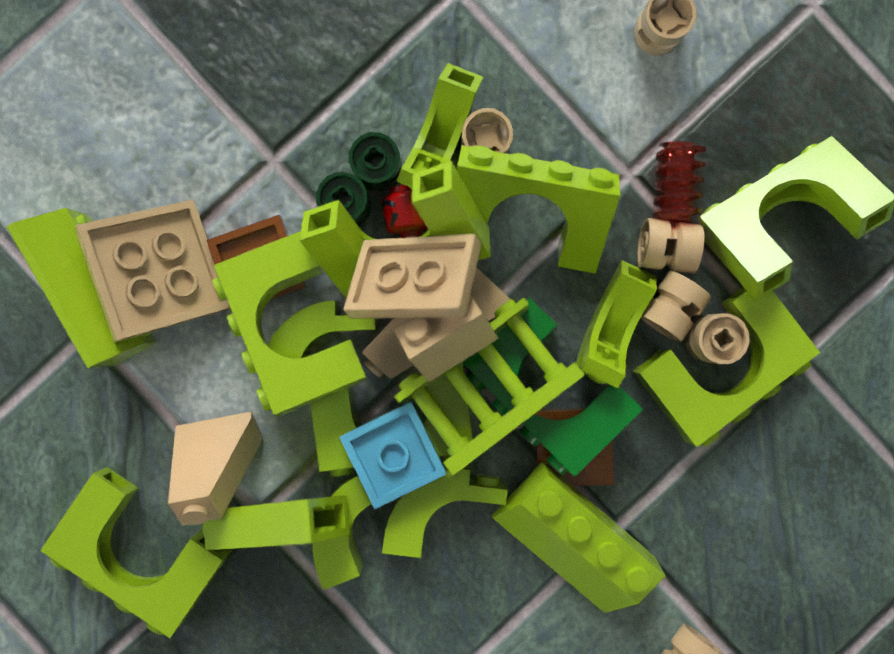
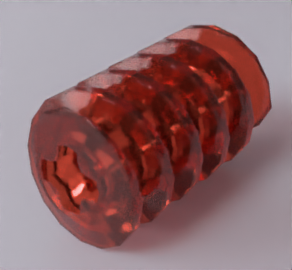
[652,141,707,224]

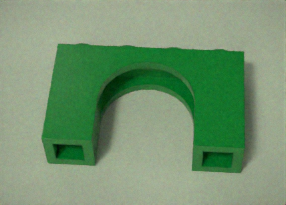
[463,297,643,477]

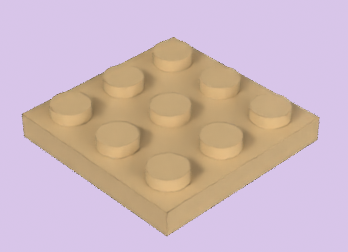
[75,199,230,343]

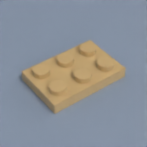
[343,234,481,318]

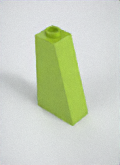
[202,495,350,551]

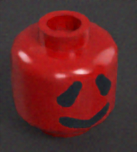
[381,185,429,238]

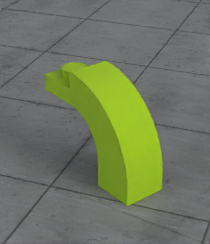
[397,63,484,189]
[576,260,657,388]
[260,300,378,388]
[382,464,508,558]
[313,473,372,590]

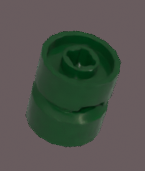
[349,132,402,191]
[316,172,372,226]

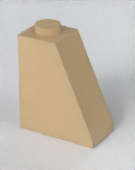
[168,411,262,526]

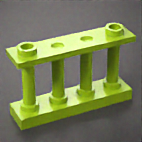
[394,298,584,475]

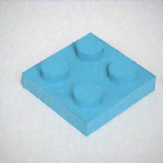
[339,401,447,509]

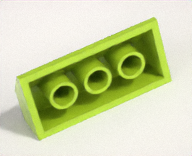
[6,208,157,369]
[492,460,665,613]

